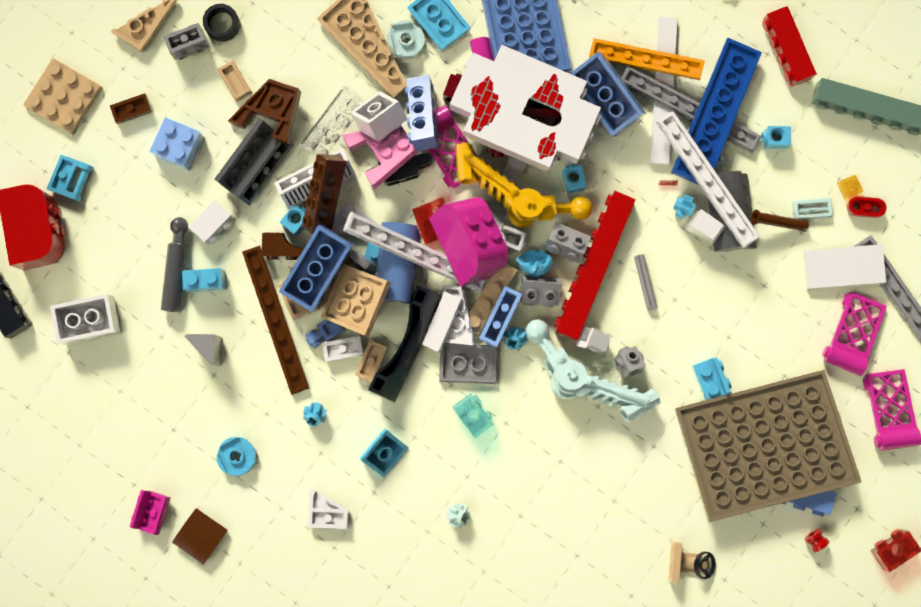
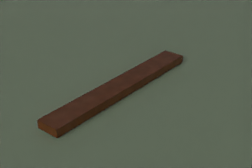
[242,245,310,395]

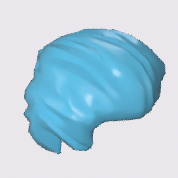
[515,249,553,277]

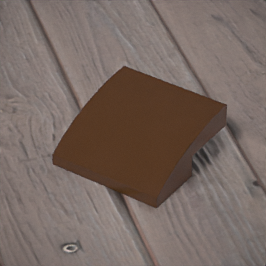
[172,508,228,565]

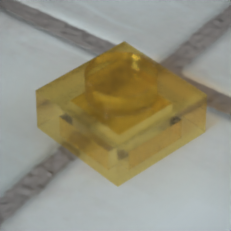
[836,174,864,200]

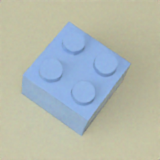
[149,117,204,171]

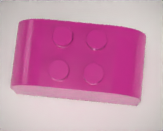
[429,197,508,287]

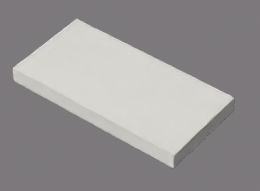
[803,244,886,289]

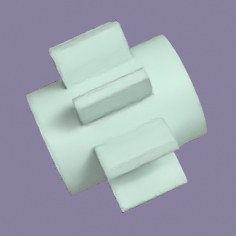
[446,503,470,529]

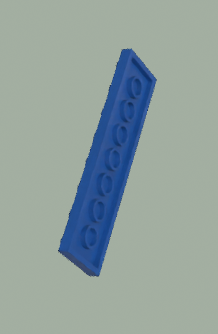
[671,37,762,185]

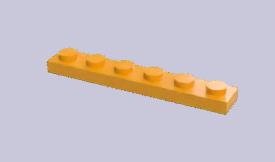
[589,38,705,81]

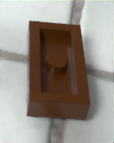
[109,93,153,125]

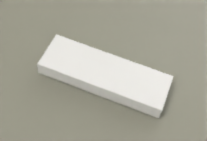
[422,292,463,353]

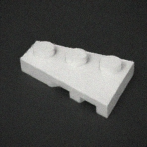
[442,285,475,346]

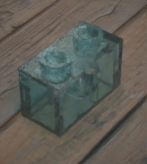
[452,393,494,438]

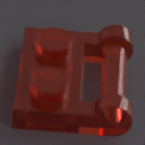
[412,197,446,245]

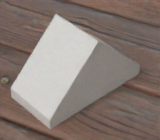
[685,209,725,242]

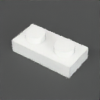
[322,336,364,362]

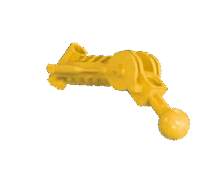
[455,143,593,228]

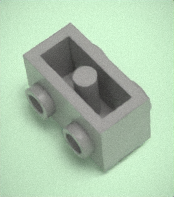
[163,23,210,60]
[544,222,591,264]
[520,275,562,307]

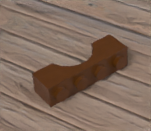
[262,232,341,260]

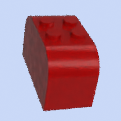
[0,184,66,271]

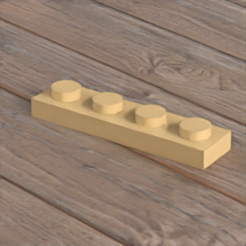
[469,263,518,335]

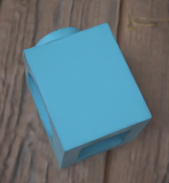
[761,126,791,149]
[562,163,587,194]
[280,205,306,237]

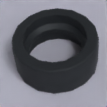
[203,3,240,42]

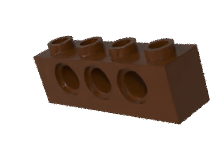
[302,154,346,234]

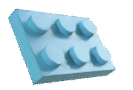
[407,0,471,52]

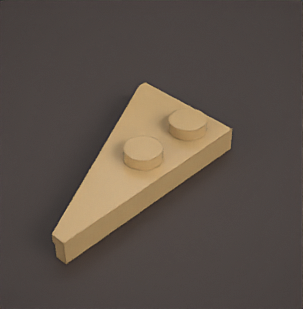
[111,0,178,53]

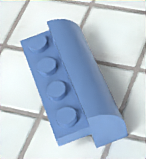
[376,222,420,304]

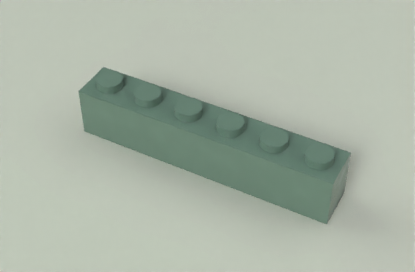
[811,78,921,135]

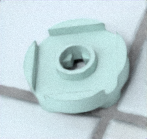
[386,20,425,59]

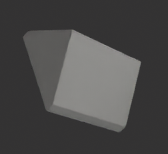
[184,334,222,367]

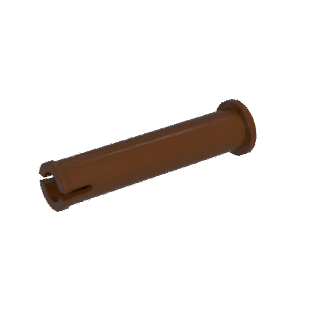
[751,209,809,232]

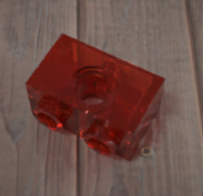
[870,529,921,572]

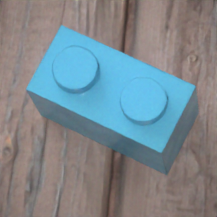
[182,268,226,292]

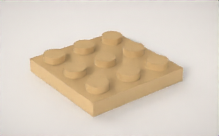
[23,58,102,135]
[321,264,391,337]

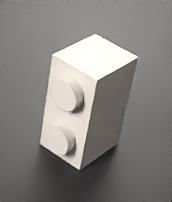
[188,199,234,245]

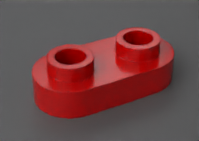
[846,196,887,218]

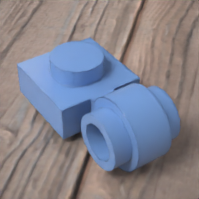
[305,319,343,348]

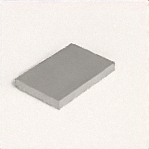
[439,343,498,384]

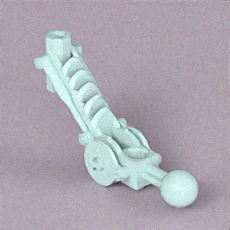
[525,319,661,423]

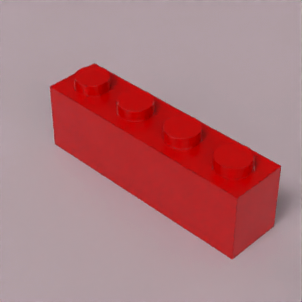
[762,6,817,87]

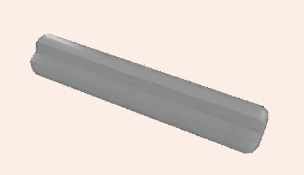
[634,254,657,310]

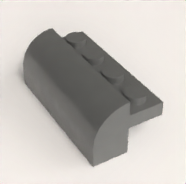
[214,118,294,206]
[708,171,757,252]

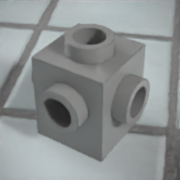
[614,346,646,379]

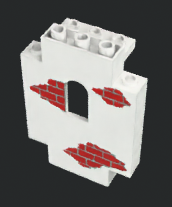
[449,45,602,172]

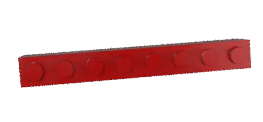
[554,190,636,341]

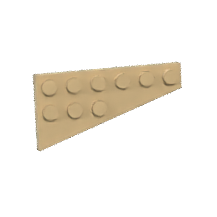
[317,0,407,99]

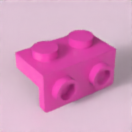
[129,490,171,535]

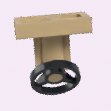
[668,541,716,583]

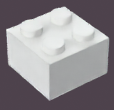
[350,91,407,141]

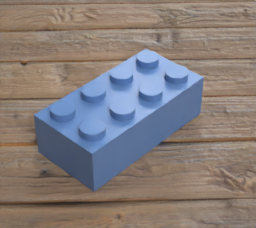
[570,52,647,137]
[279,225,355,312]

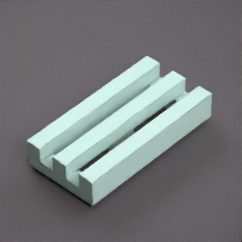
[792,198,833,220]

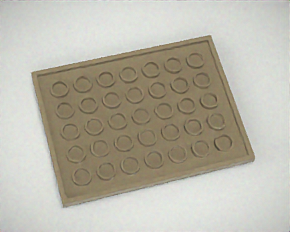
[674,370,862,523]

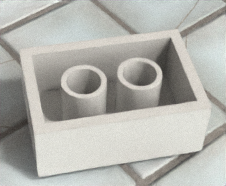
[50,294,121,345]

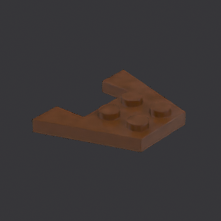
[228,79,302,145]

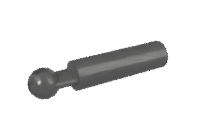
[160,217,189,312]

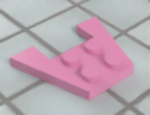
[342,126,417,190]

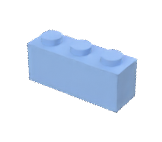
[478,286,522,348]

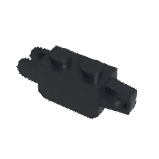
[367,153,432,186]

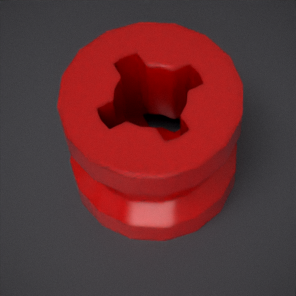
[804,528,830,553]

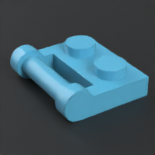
[46,154,94,202]

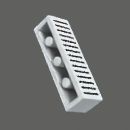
[275,148,356,209]

